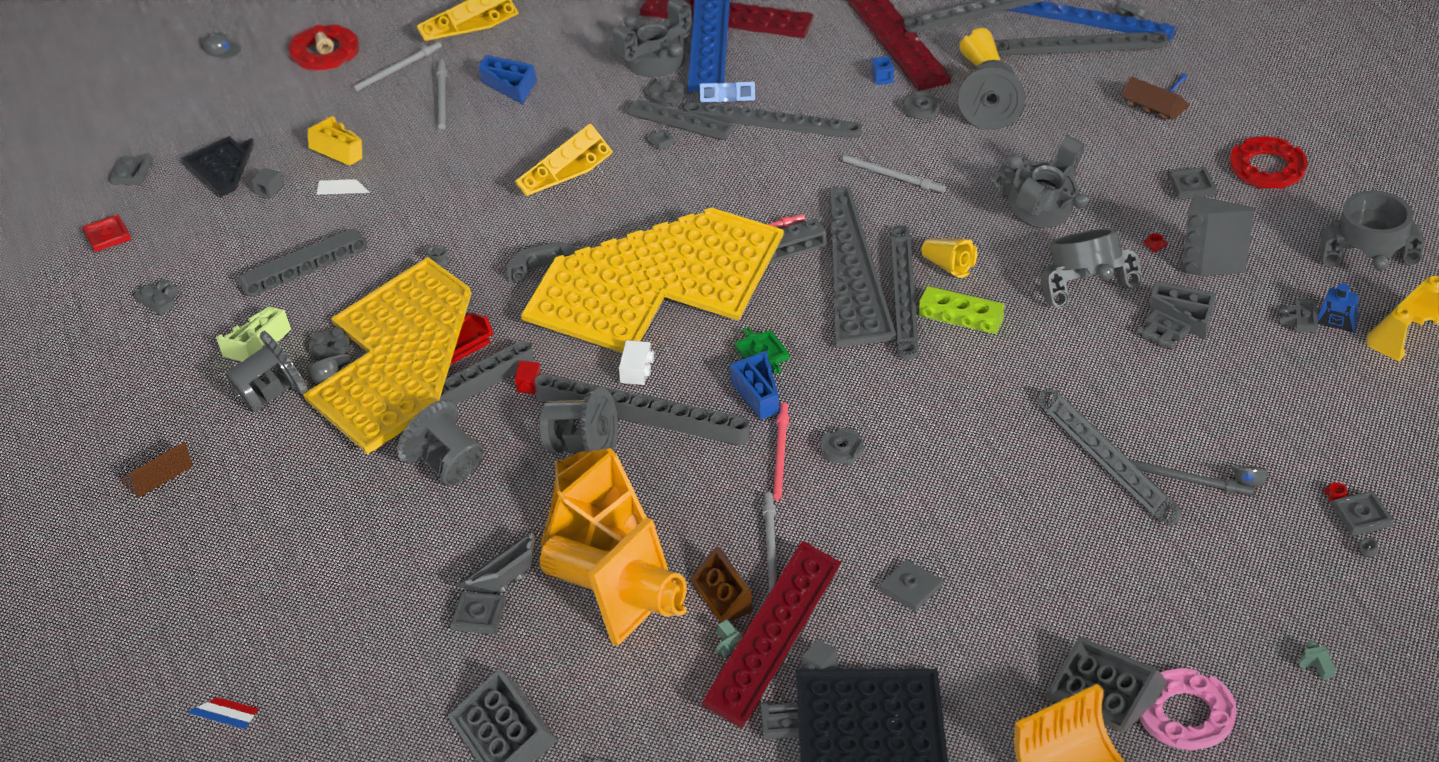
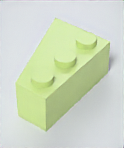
[216,306,291,362]

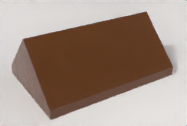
[120,441,193,498]
[690,546,752,623]

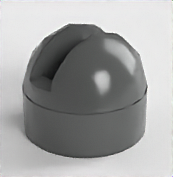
[1359,538,1378,558]

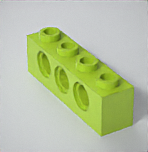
[919,286,1005,334]

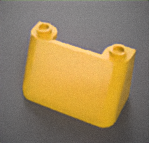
[1366,276,1439,361]

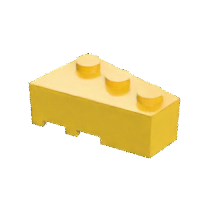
[308,115,362,165]

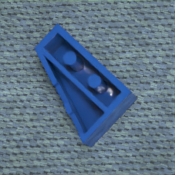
[478,55,537,104]
[730,351,779,420]

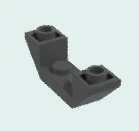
[506,241,581,283]

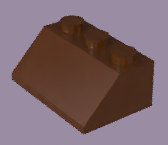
[1122,76,1190,120]

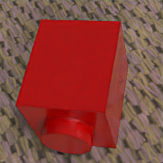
[515,361,541,394]

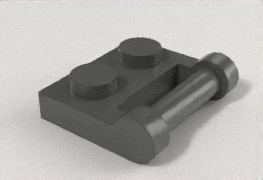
[110,154,154,185]
[760,702,799,740]

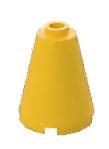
[959,28,1000,67]
[921,239,977,278]

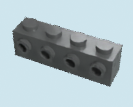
[769,218,827,263]

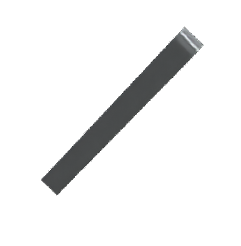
[535,374,750,445]

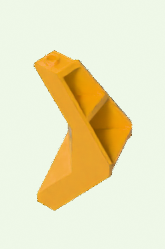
[540,448,647,551]

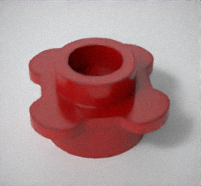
[1143,233,1167,252]
[1324,482,1350,503]

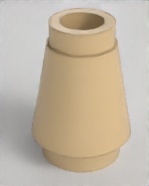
[315,32,334,54]

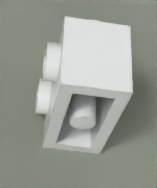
[619,340,654,385]

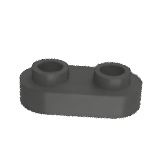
[1115,0,1149,20]

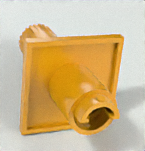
[540,518,687,646]

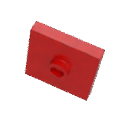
[82,214,131,252]

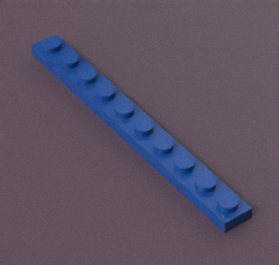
[1008,1,1176,41]

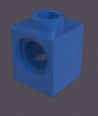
[872,56,894,85]

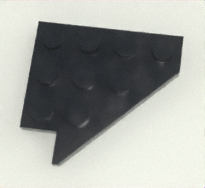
[181,136,254,197]

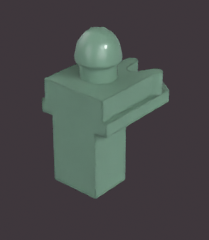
[715,620,743,659]
[1298,640,1336,680]

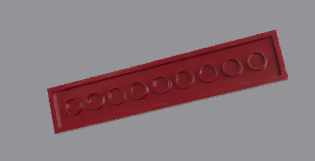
[639,0,814,39]
[847,0,951,91]
[701,540,842,729]

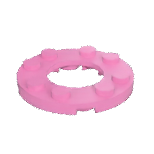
[1139,669,1236,751]

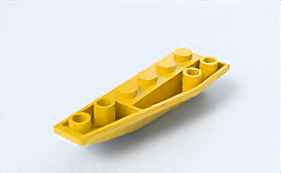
[416,0,519,41]
[515,123,613,197]

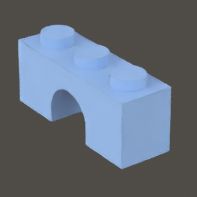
[700,82,755,103]

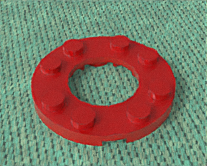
[289,24,359,70]
[1230,136,1308,189]

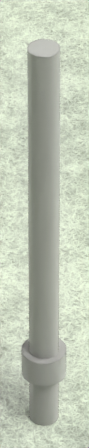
[352,41,442,92]
[436,60,447,129]
[843,155,946,193]
[763,492,777,593]

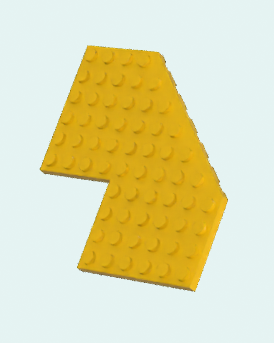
[521,207,784,353]
[303,257,472,455]

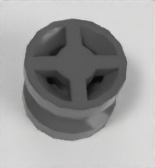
[427,245,448,268]

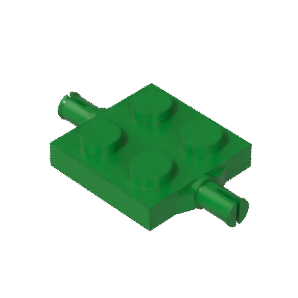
[734,327,790,374]

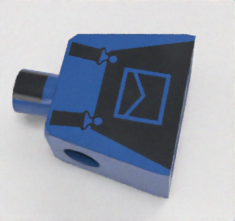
[1317,283,1359,332]

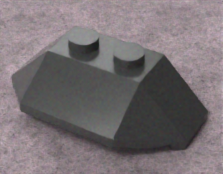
[457,533,535,594]

